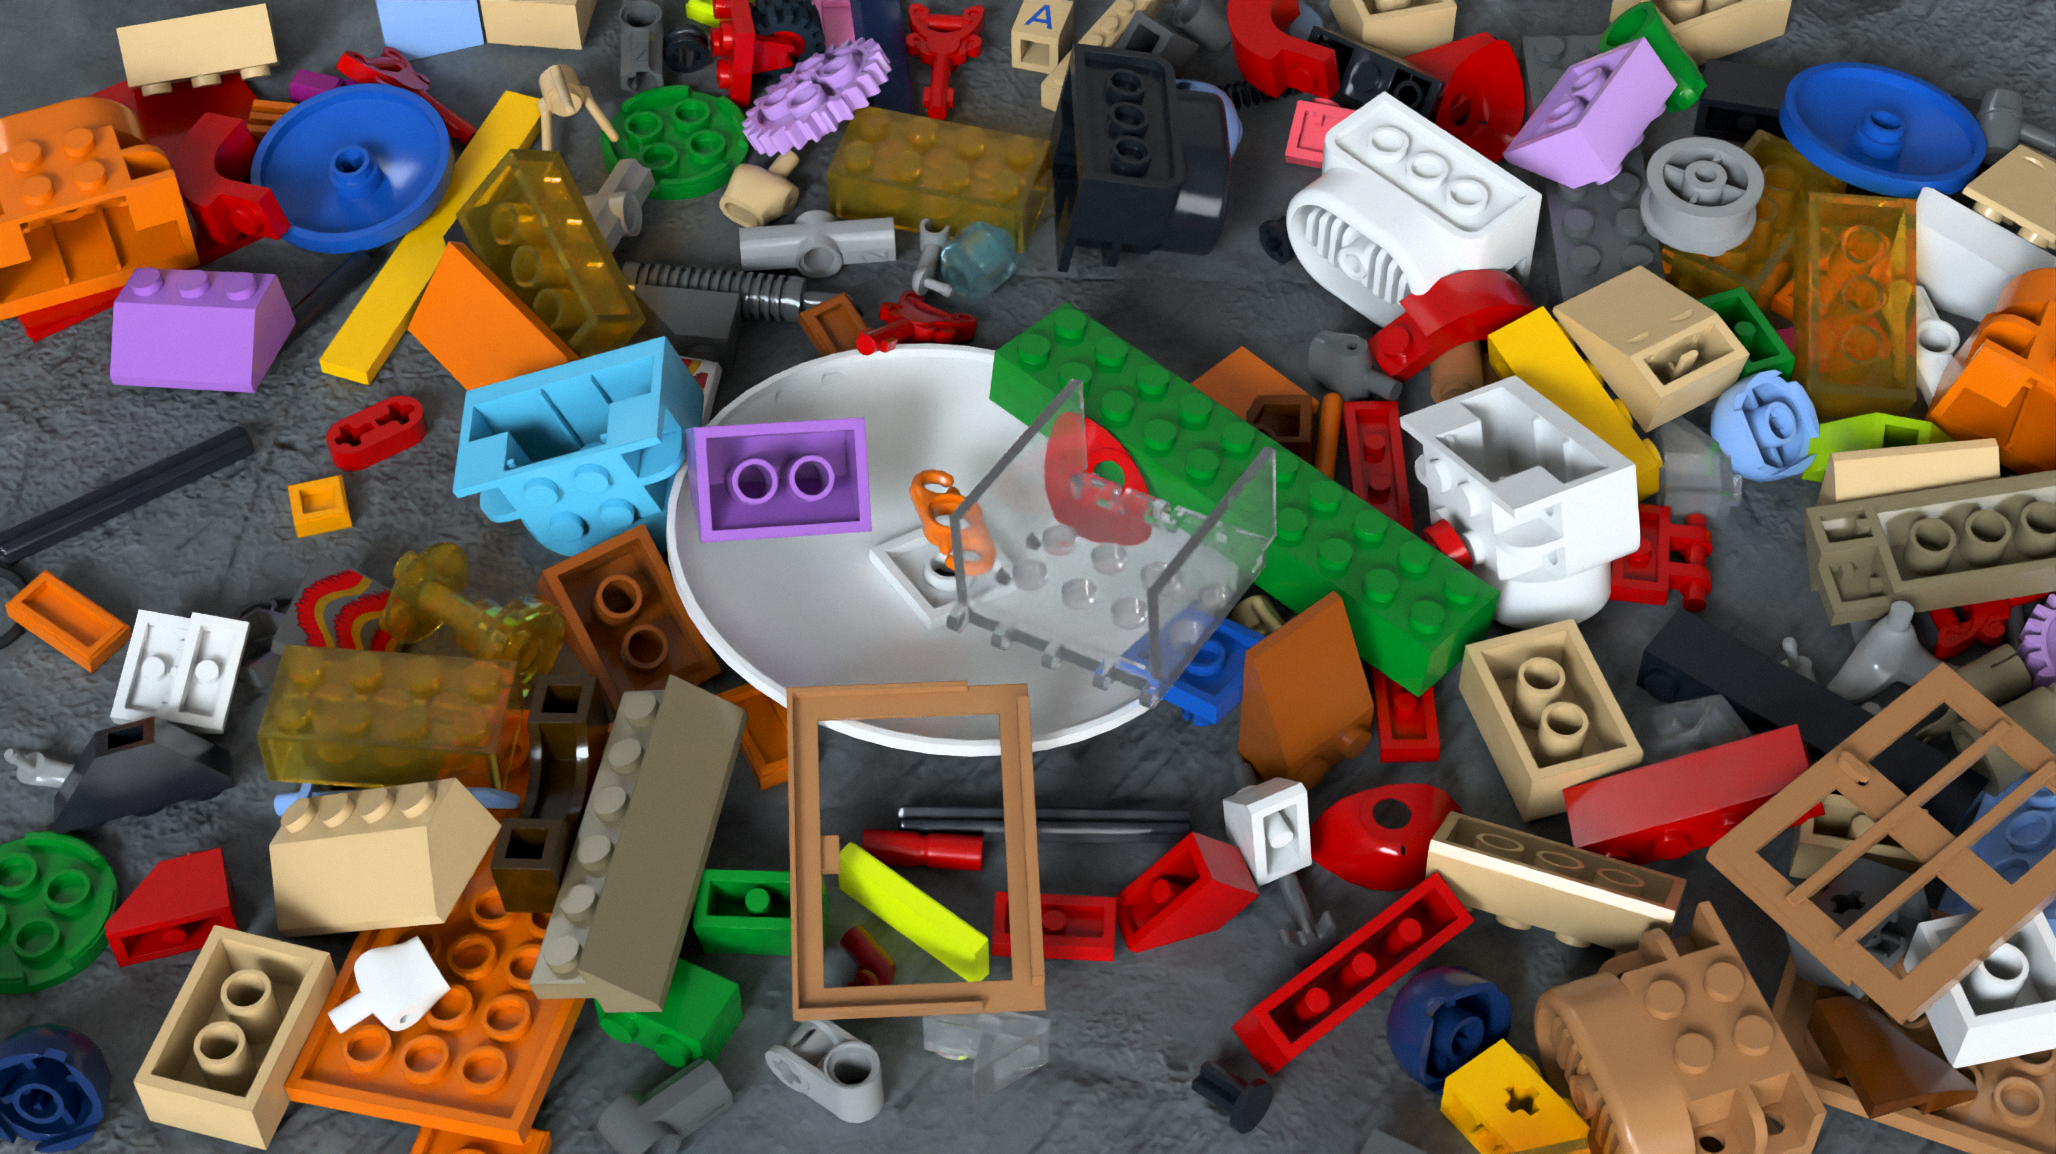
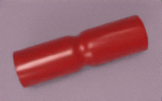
[862,829,984,871]

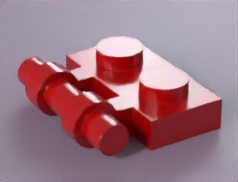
[1609,503,1712,612]

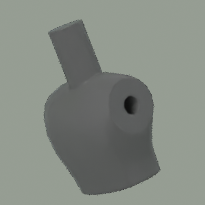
[1308,330,1402,402]

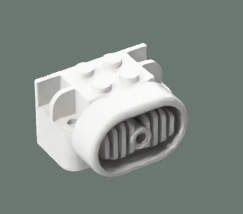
[1286,91,1542,328]
[1400,375,1640,630]

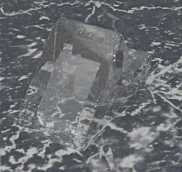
[923,1012,1051,1102]

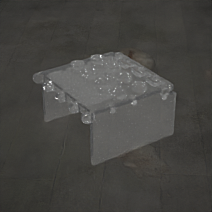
[946,378,1276,709]

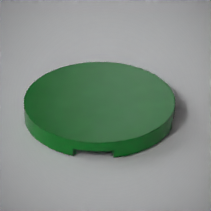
[600,85,750,200]
[0,831,121,994]

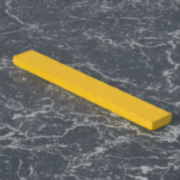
[319,90,541,385]

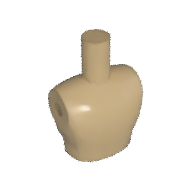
[720,150,799,227]

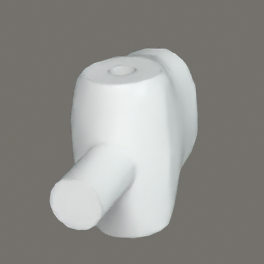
[327,935,451,1034]

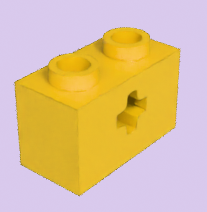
[1440,1038,1590,1154]

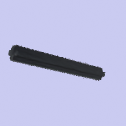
[0,426,254,565]
[898,805,1192,844]

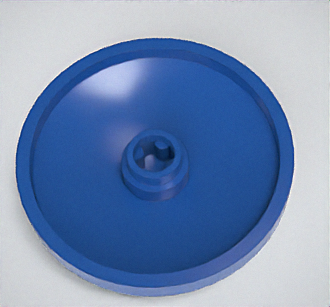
[1779,62,1987,199]
[250,83,455,254]

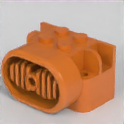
[0,97,200,321]
[1924,268,2056,475]

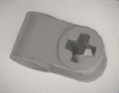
[765,1020,885,1123]

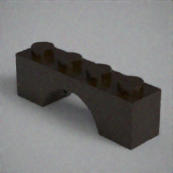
[490,675,610,913]

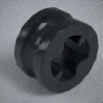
[665,24,708,73]

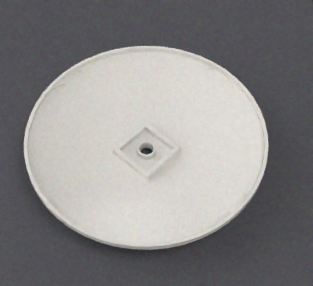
[666,343,1232,757]

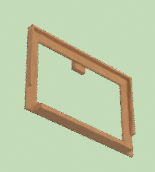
[786,680,1046,1021]

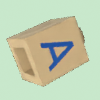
[1011,0,1074,74]

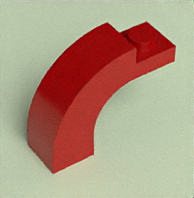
[1227,0,1340,100]
[172,112,291,246]
[1366,269,1538,384]

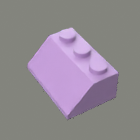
[1502,37,1678,189]

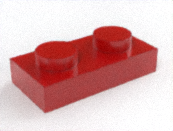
[992,891,1117,962]

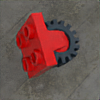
[710,0,826,108]

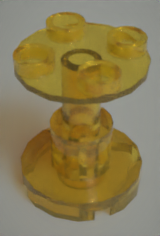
[378,542,566,705]

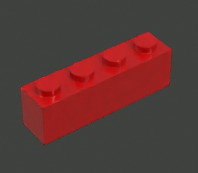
[1562,724,1826,866]
[1231,871,1475,1077]

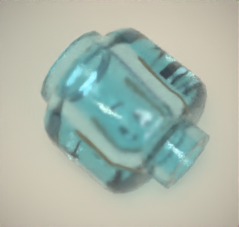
[941,221,1017,298]

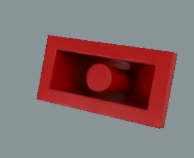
[1116,831,1259,953]
[104,847,240,968]

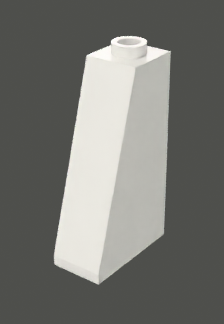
[1889,187,2056,322]

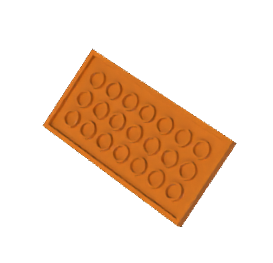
[284,701,613,1146]

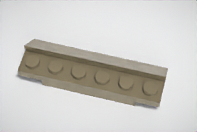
[1804,470,2056,626]
[529,674,748,1013]

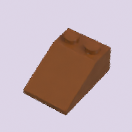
[536,523,722,717]
[1238,590,1374,790]

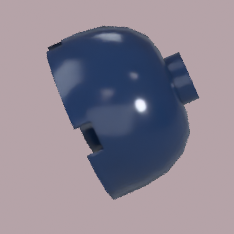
[1386,966,1511,1096]
[0,1023,111,1153]

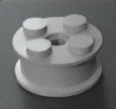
[1640,137,1764,257]

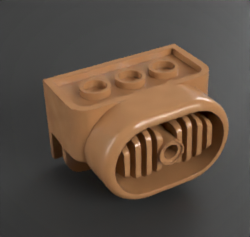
[1534,900,1827,1154]

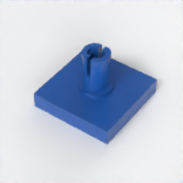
[1120,600,1266,727]

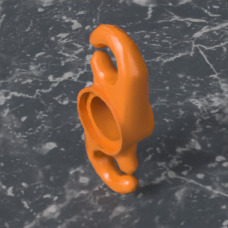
[909,469,991,574]

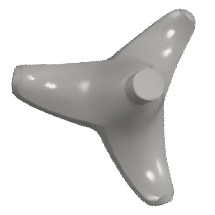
[1826,600,1962,704]

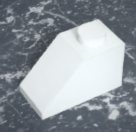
[1223,777,1312,887]

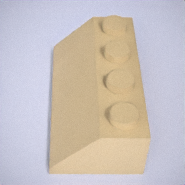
[269,778,502,938]
[1425,811,1687,956]

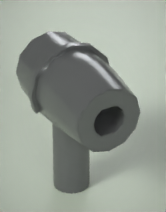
[1975,89,2056,166]

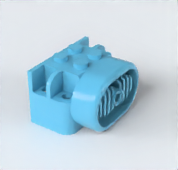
[452,336,704,557]

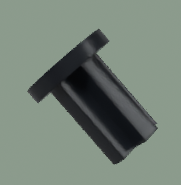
[1191,1060,1273,1134]

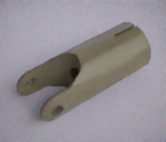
[1914,644,2033,744]

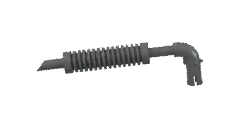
[513,260,864,324]

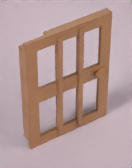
[1705,662,2056,1025]

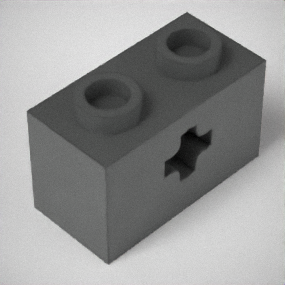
[1785,857,1932,1000]

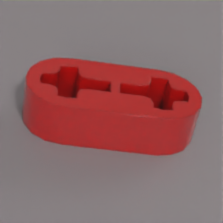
[326,396,427,471]

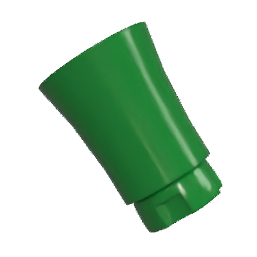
[1598,1,1707,114]

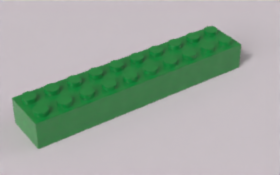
[989,302,1500,698]

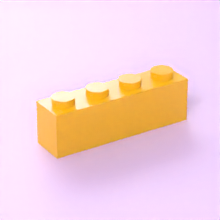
[1487,306,1663,502]

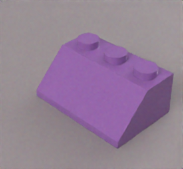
[110,267,296,393]
[685,417,872,543]

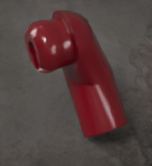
[840,925,896,987]

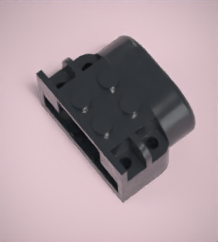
[1049,43,1231,273]

